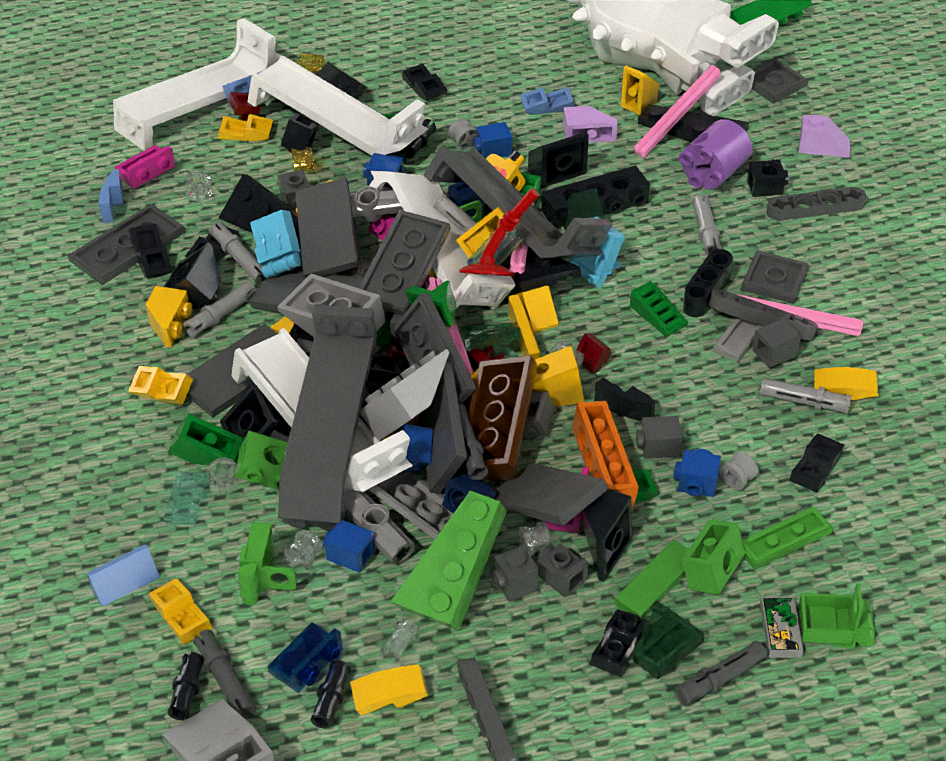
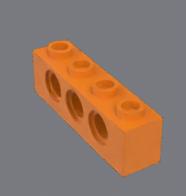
[572,401,639,512]

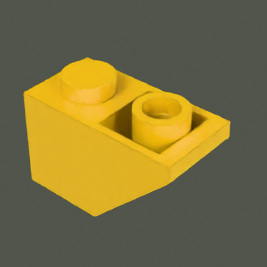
[145,286,192,348]

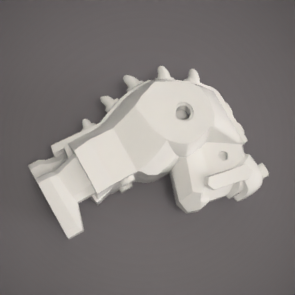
[567,0,779,116]

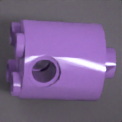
[678,119,752,190]

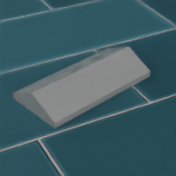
[368,471,453,539]

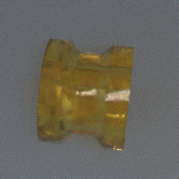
[291,147,315,173]

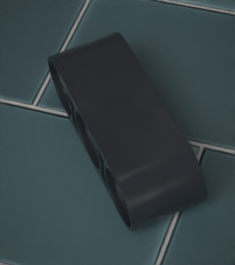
[683,249,733,317]

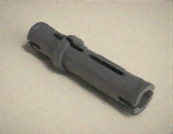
[459,404,488,480]
[193,629,257,718]
[674,641,767,707]

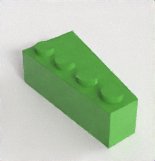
[390,491,507,631]

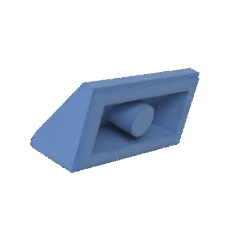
[87,544,159,606]

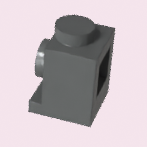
[523,392,557,440]
[537,543,588,598]

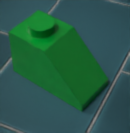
[168,413,243,465]

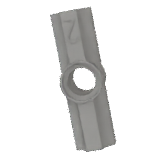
[350,186,404,222]
[344,489,415,565]

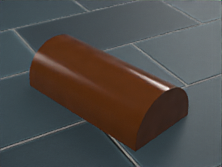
[459,356,538,482]

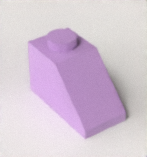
[563,106,617,143]
[799,115,850,158]

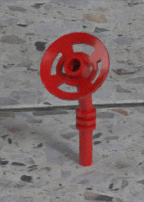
[459,188,540,276]

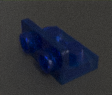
[267,622,343,693]

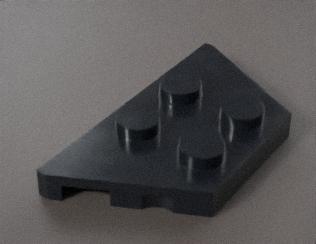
[496,240,582,292]

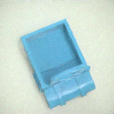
[250,210,302,278]
[570,217,625,288]

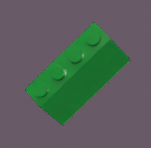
[730,0,812,26]

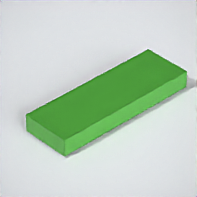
[742,506,833,570]
[614,539,689,619]

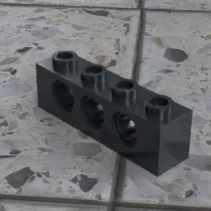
[541,165,650,228]

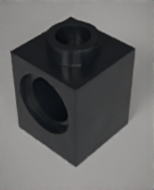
[280,112,319,156]
[747,160,788,197]

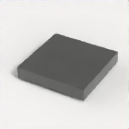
[751,58,809,104]
[741,250,809,304]

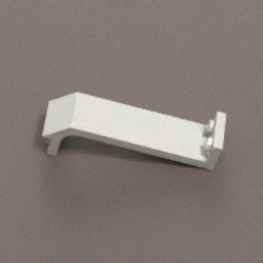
[113,18,281,151]
[247,55,428,156]
[369,171,515,310]
[231,328,412,492]

